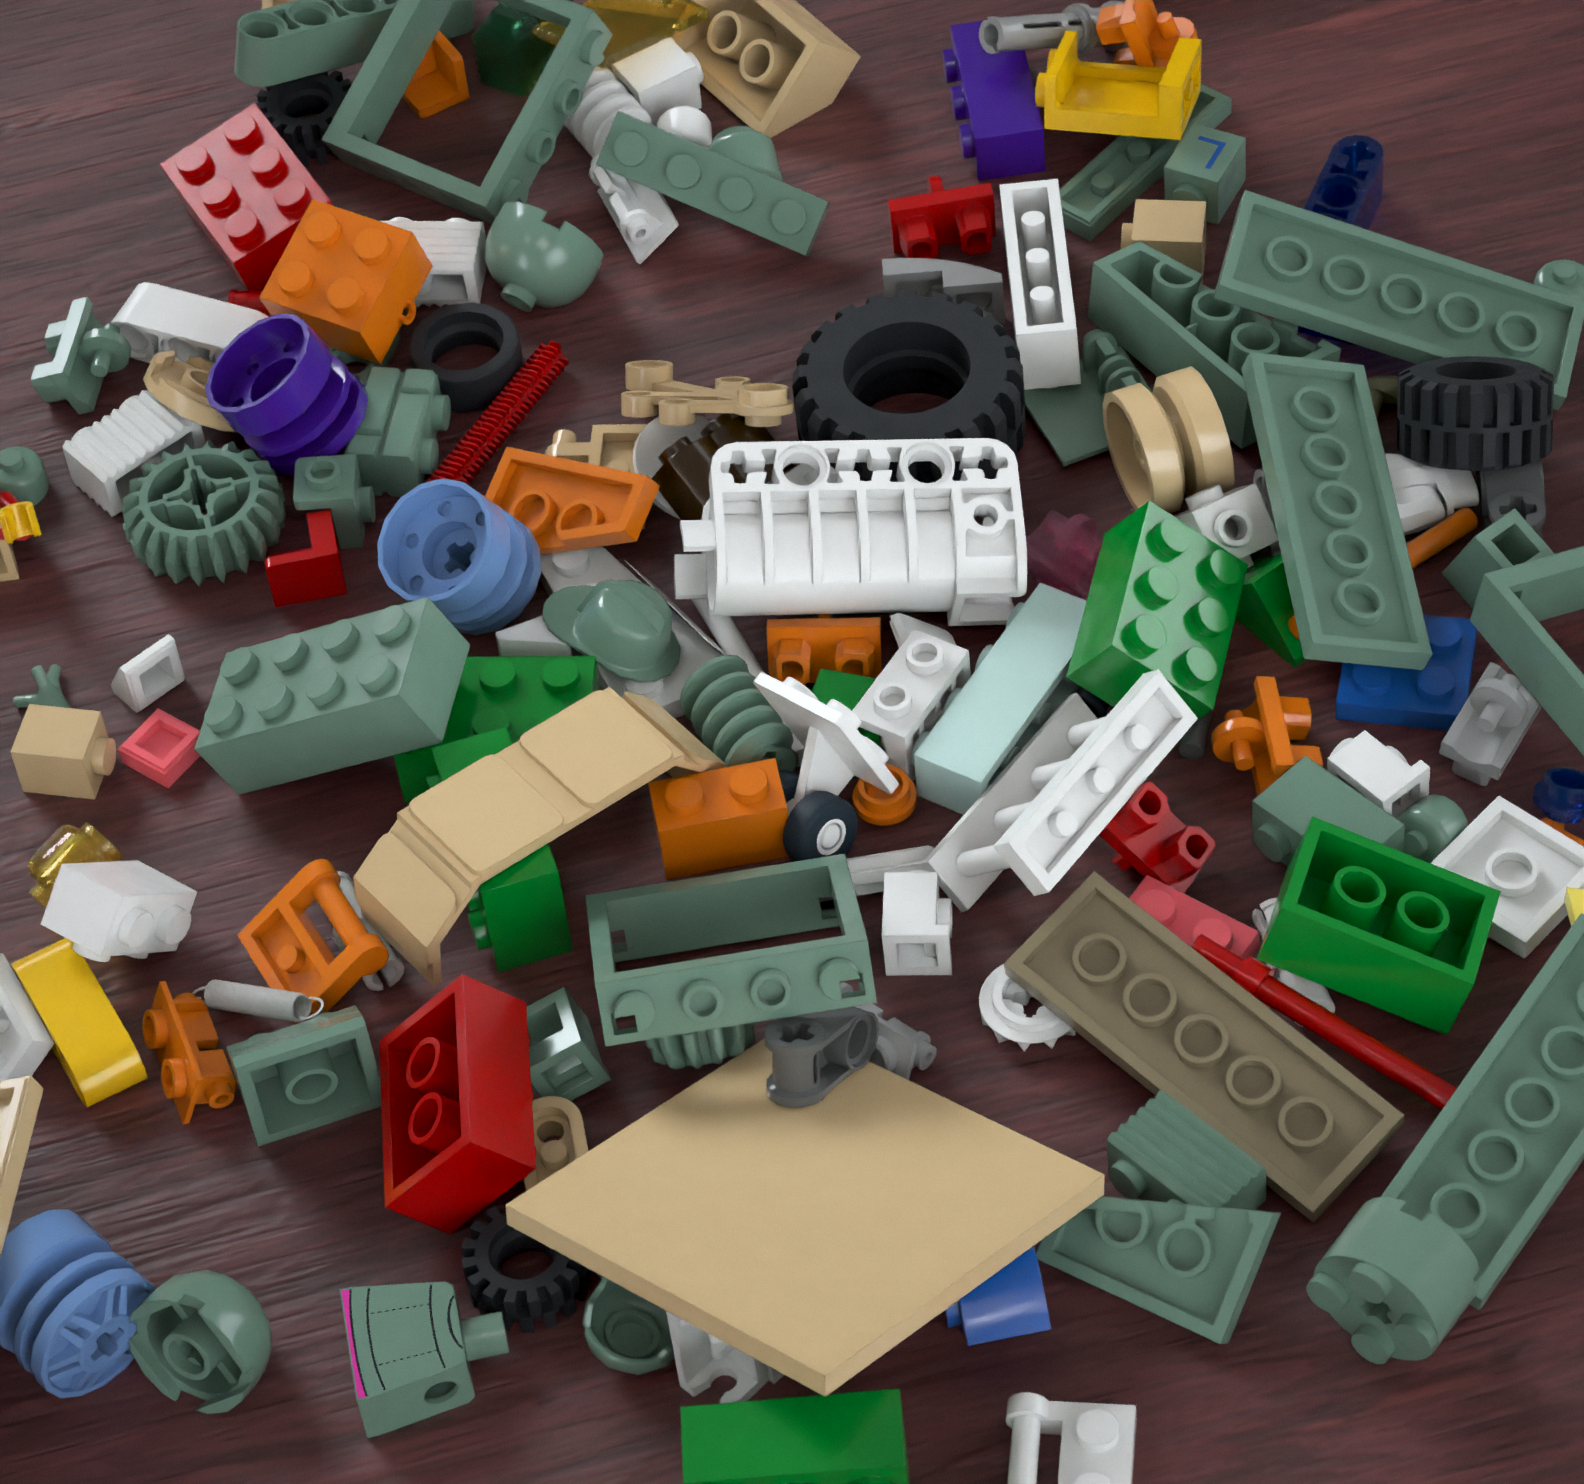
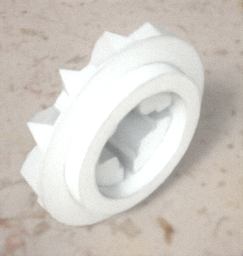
[979,964,1076,1052]

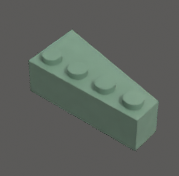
[1087,241,1341,449]

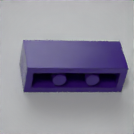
[942,21,1046,181]

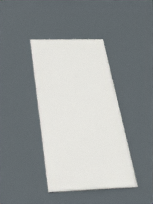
[625,560,727,655]

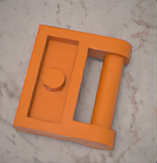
[237,859,389,1025]

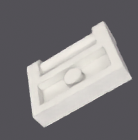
[1006,1392,1137,1484]

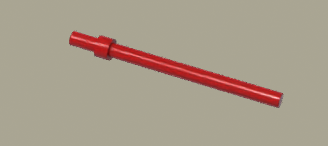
[1191,934,1457,1110]

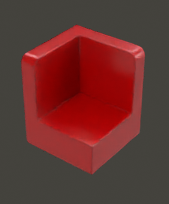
[265,509,347,608]

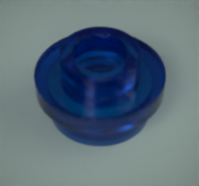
[1533,768,1584,824]

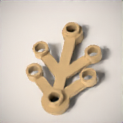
[621,360,794,427]

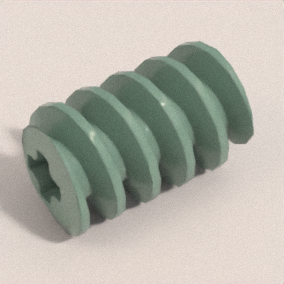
[679,655,799,772]

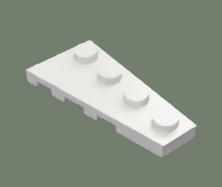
[539,546,722,718]

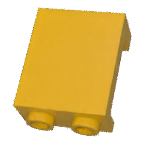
[1035,31,1202,140]

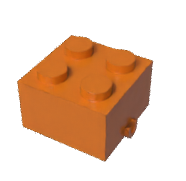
[259,199,433,365]

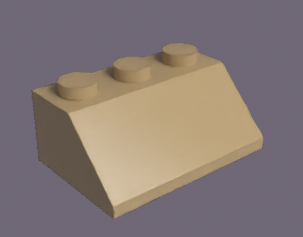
[672,0,861,138]

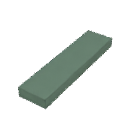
[1059,83,1232,241]

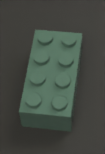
[194,597,470,795]

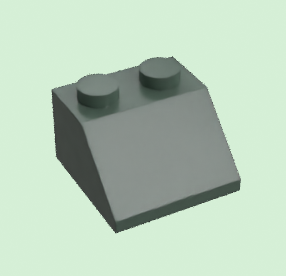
[227,1005,381,1147]

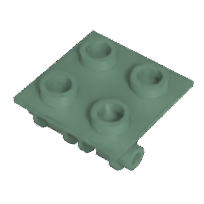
[1024,329,1152,467]

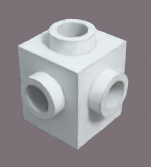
[1174,483,1278,568]

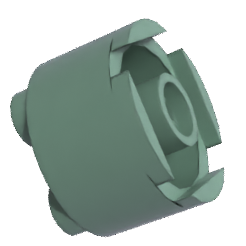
[1306,1197,1480,1364]

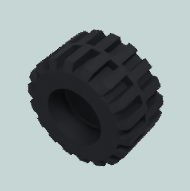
[1397,356,1554,471]

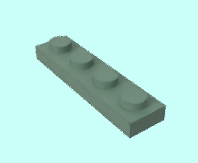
[595,111,831,256]

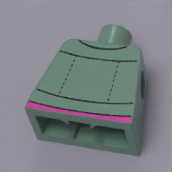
[340,1281,510,1438]

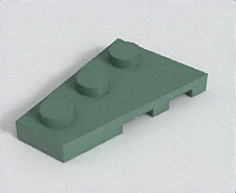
[1036,1196,1281,1344]

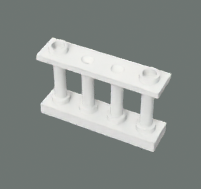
[921,669,1198,912]

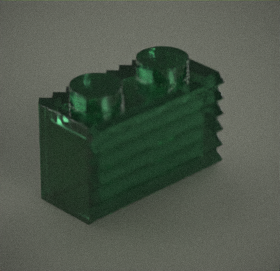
[471,0,573,96]

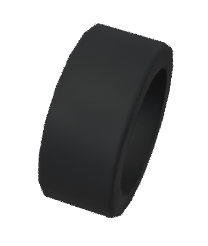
[409,302,523,413]

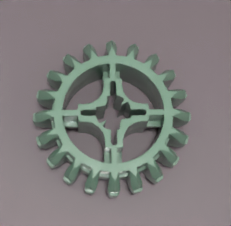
[122,439,286,587]

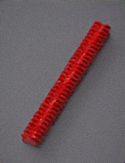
[426,340,569,485]

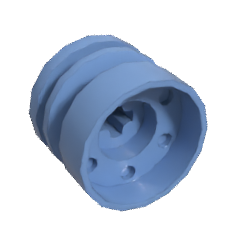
[377,478,541,635]
[0,1209,156,1398]

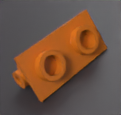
[142,981,237,1125]

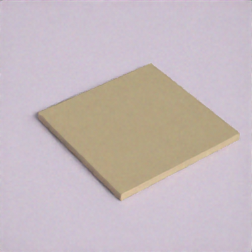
[506,1038,1105,1397]

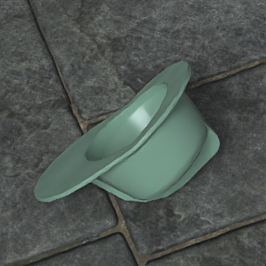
[542,579,681,682]

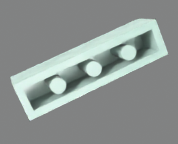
[911,582,1086,815]

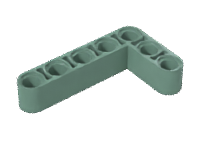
[234,0,476,87]

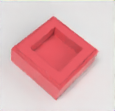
[118,708,200,788]

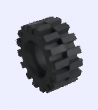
[255,70,352,167]
[461,1199,592,1333]

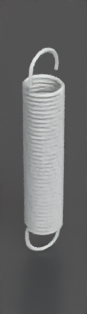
[192,979,324,1022]

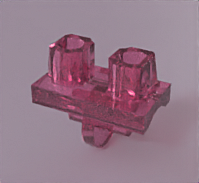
[1026,509,1103,601]

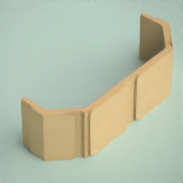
[354,687,726,986]

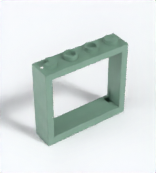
[322,0,613,224]
[1470,546,1584,756]
[585,854,877,1047]

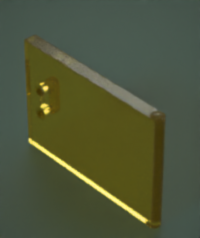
[532,0,708,69]

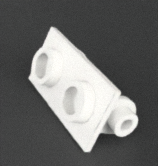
[589,154,679,265]

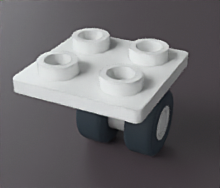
[753,672,899,861]

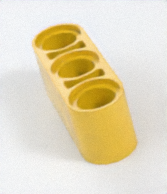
[10,938,148,1108]

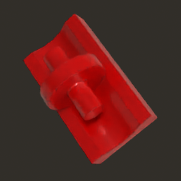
[888,175,996,259]
[1099,782,1215,894]

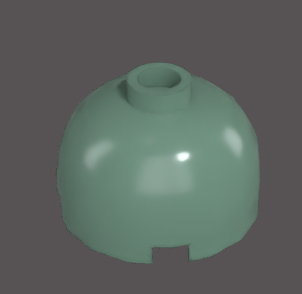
[485,202,603,312]
[129,1270,273,1414]

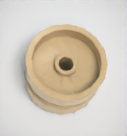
[1102,366,1235,513]

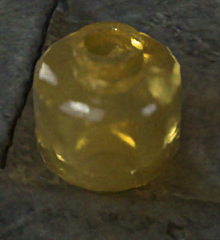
[27,822,124,909]

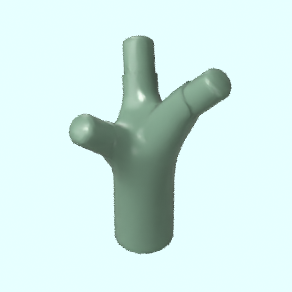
[13,664,72,708]

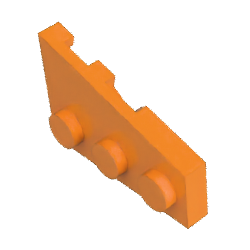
[485,446,660,555]

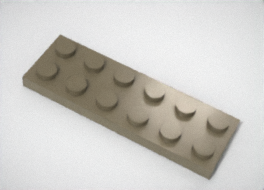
[1004,871,1404,1223]

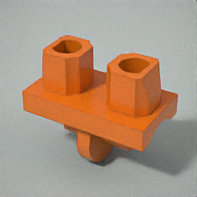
[1096,0,1198,68]
[766,614,883,685]
[1211,676,1323,796]

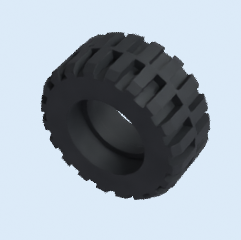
[792,291,1026,483]

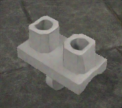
[1439,662,1542,786]

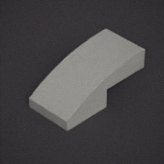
[882,258,1005,325]

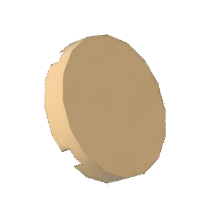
[143,350,237,432]

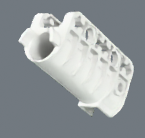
[674,438,1027,626]

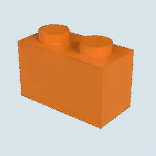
[648,758,788,880]

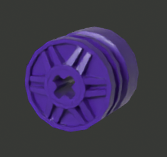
[205,314,368,475]

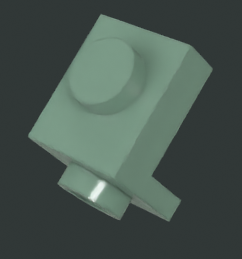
[293,454,376,549]

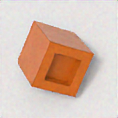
[402,30,470,119]

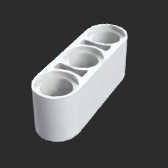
[111,282,268,363]

